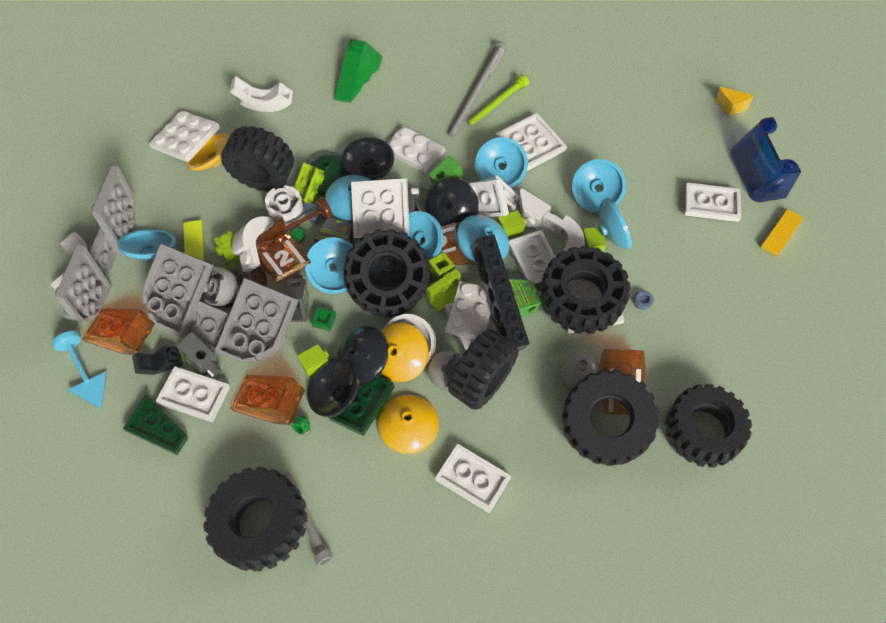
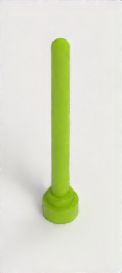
[468,74,529,125]

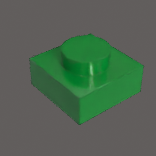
[311,307,337,331]

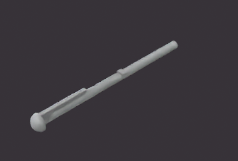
[449,41,507,137]

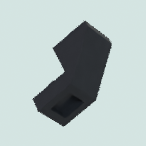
[132,346,183,375]

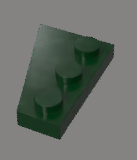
[328,376,395,436]
[123,394,188,456]

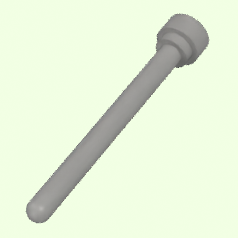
[283,471,334,566]

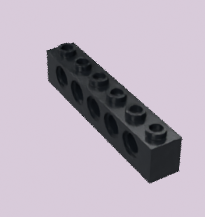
[471,234,530,351]

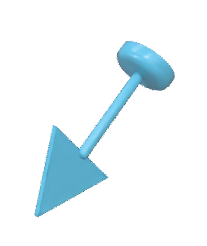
[52,331,106,409]

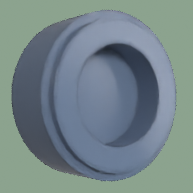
[633,291,654,310]

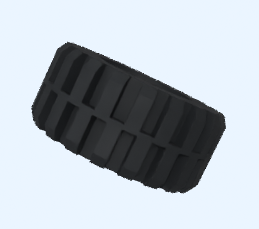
[221,126,294,192]
[447,329,519,410]
[665,384,752,468]

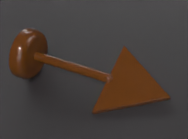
[256,197,333,242]

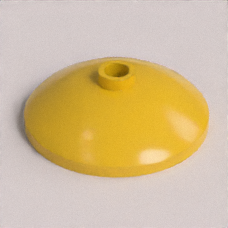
[186,133,230,171]
[381,323,429,382]
[378,395,439,453]

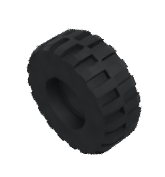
[343,229,430,317]
[540,246,631,334]
[562,369,659,466]
[203,467,308,572]

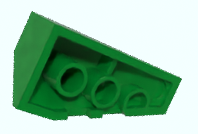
[335,39,383,103]

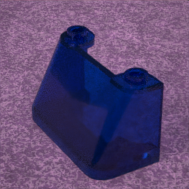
[730,117,801,202]

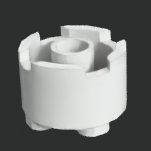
[265,185,304,228]

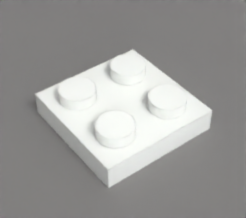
[469,178,509,217]

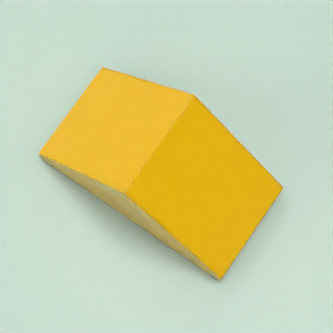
[715,86,753,116]

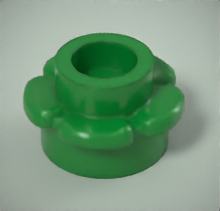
[289,227,306,244]
[291,416,311,435]

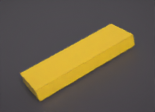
[761,209,804,257]

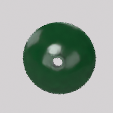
[305,152,349,195]

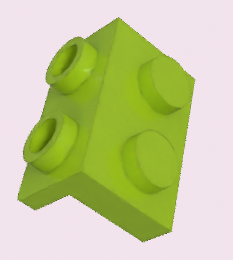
[294,162,324,204]
[426,269,461,312]

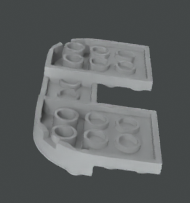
[54,166,135,322]
[143,244,299,362]

